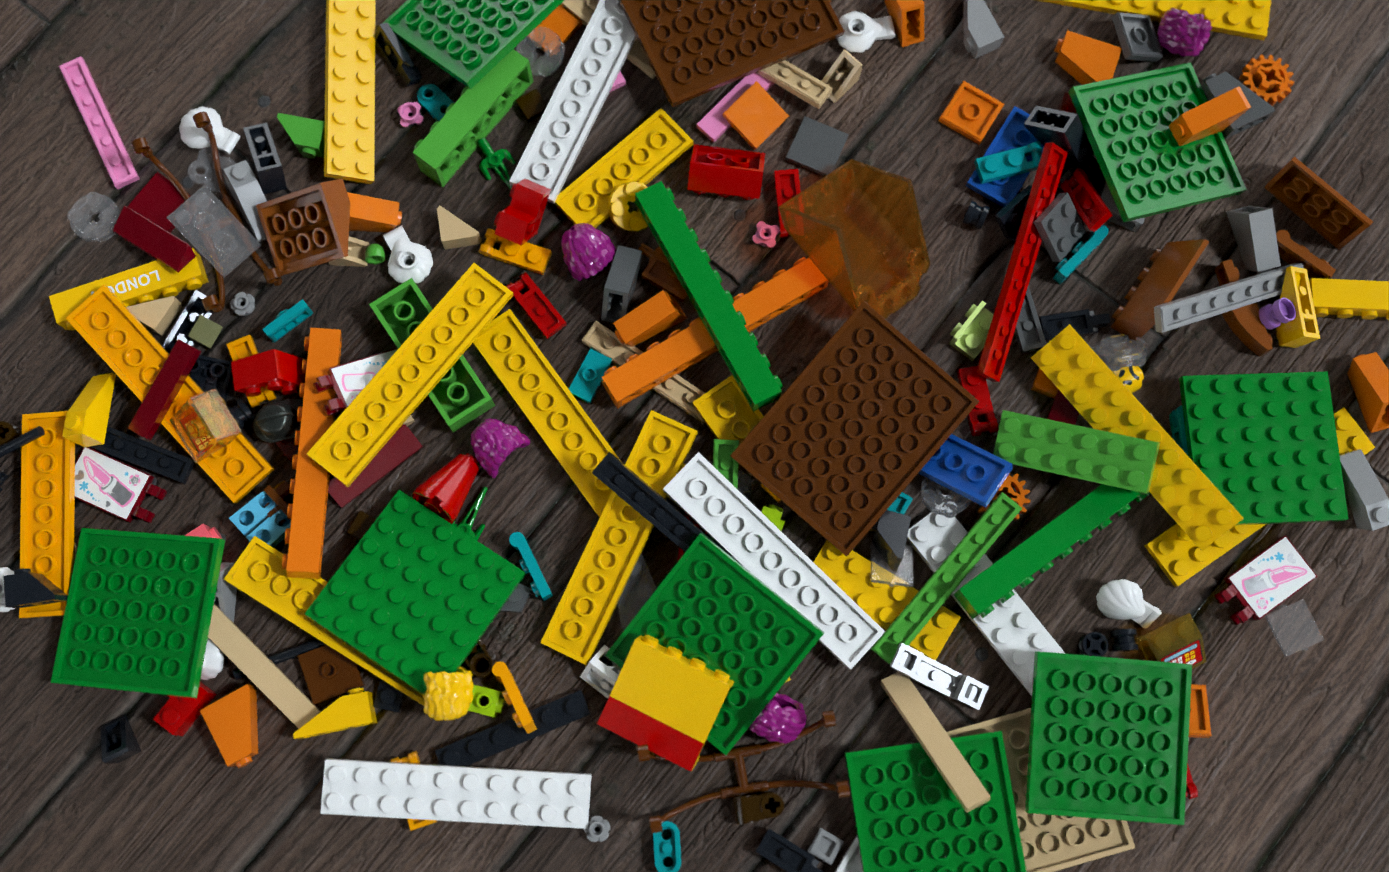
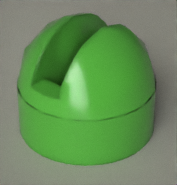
[365,243,385,264]

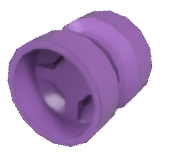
[1259,297,1296,330]

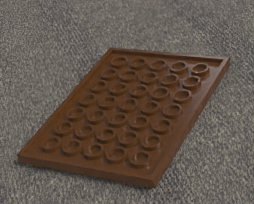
[618,0,845,107]
[730,301,979,557]

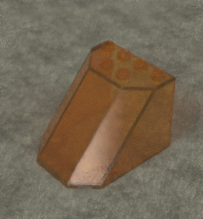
[779,159,930,319]

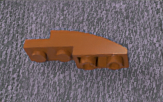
[1214,259,1273,357]

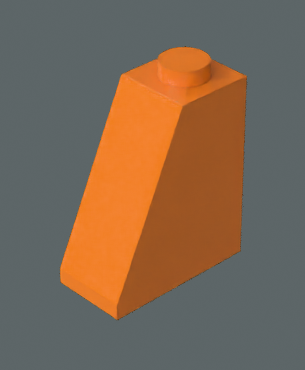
[884,0,924,47]
[1054,30,1122,85]
[1168,86,1251,146]
[347,192,402,233]
[613,290,687,347]
[1347,352,1389,433]
[200,684,258,769]

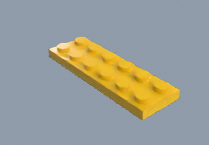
[554,108,693,228]
[813,540,961,661]

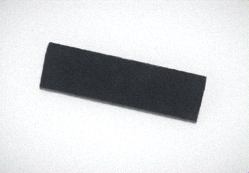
[161,290,213,354]

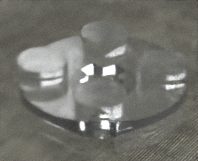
[516,27,565,77]
[67,192,121,242]
[1096,335,1147,371]
[921,477,971,518]

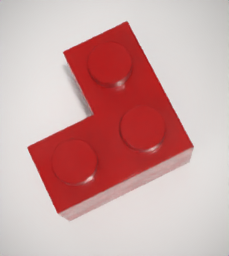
[494,178,551,245]
[231,349,305,397]
[153,681,217,736]

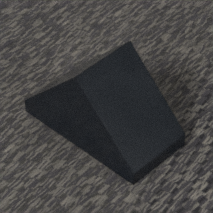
[101,715,141,764]

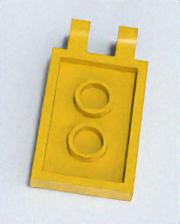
[692,375,763,476]

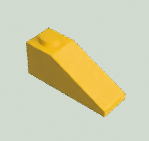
[1276,266,1320,348]
[62,373,116,447]
[293,688,377,739]

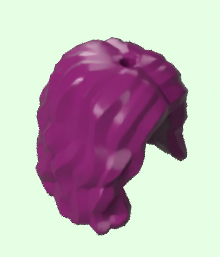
[1158,7,1212,57]
[561,223,617,281]
[471,418,530,478]
[749,693,806,743]

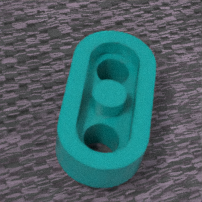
[417,84,454,121]
[653,821,681,872]

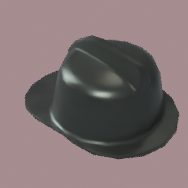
[253,399,303,443]

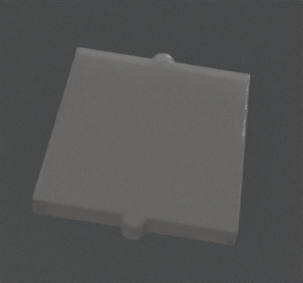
[870,541,914,587]
[1265,599,1324,657]

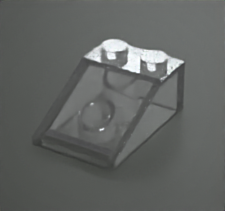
[166,185,261,278]

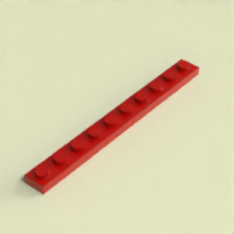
[976,142,1068,382]

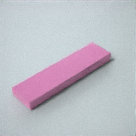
[696,72,774,143]

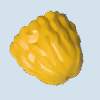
[424,669,473,721]

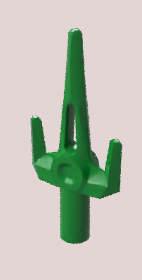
[477,138,516,190]
[452,487,488,541]

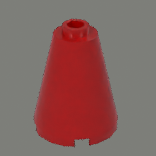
[412,453,479,524]

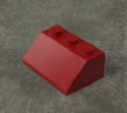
[687,144,765,200]

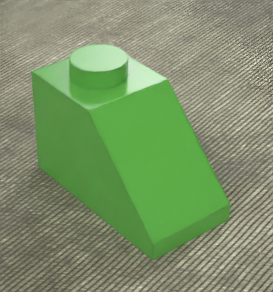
[277,113,325,158]

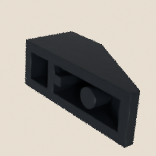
[243,122,287,194]

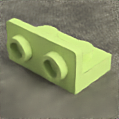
[949,300,994,362]

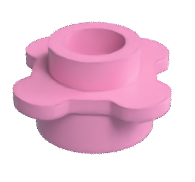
[397,102,424,127]
[752,221,780,248]

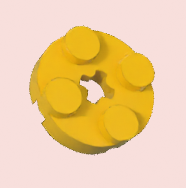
[608,182,648,231]

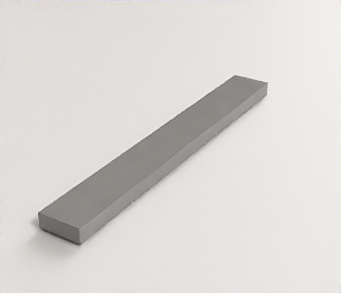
[1154,262,1304,333]

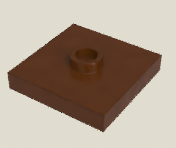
[298,645,365,705]

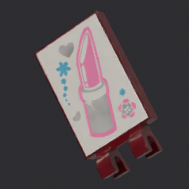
[313,348,398,416]
[75,447,167,523]
[1214,535,1318,625]

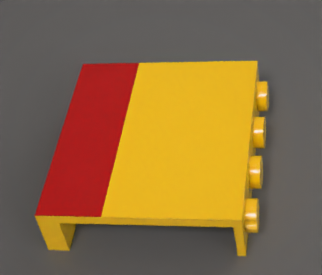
[597,635,735,772]

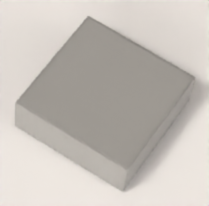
[807,828,844,865]

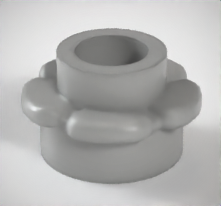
[230,292,255,316]
[584,816,611,842]

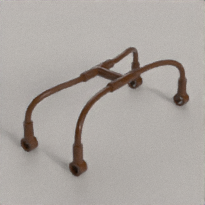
[131,112,282,313]
[637,710,850,834]

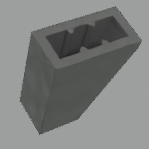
[1201,72,1275,139]
[601,245,642,323]

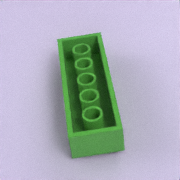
[413,49,534,187]
[369,278,495,433]
[993,410,1160,494]

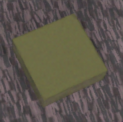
[188,315,223,349]

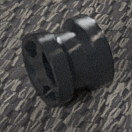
[962,200,990,230]
[224,398,255,430]
[1110,629,1139,652]
[1077,632,1108,657]

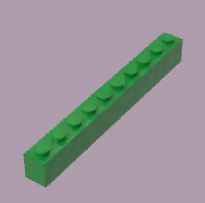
[635,181,783,412]
[953,484,1150,620]

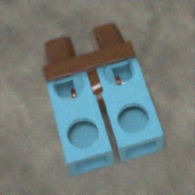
[229,480,292,548]

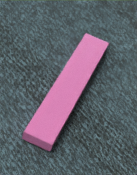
[59,56,140,189]

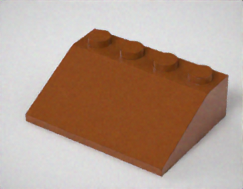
[1264,156,1373,250]
[256,178,350,276]
[1111,239,1209,343]

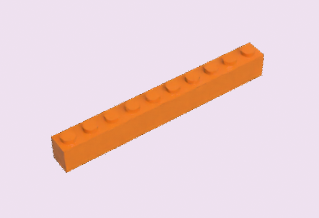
[602,255,829,409]
[282,328,342,579]

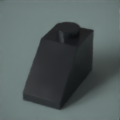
[870,510,911,572]
[3,569,68,608]

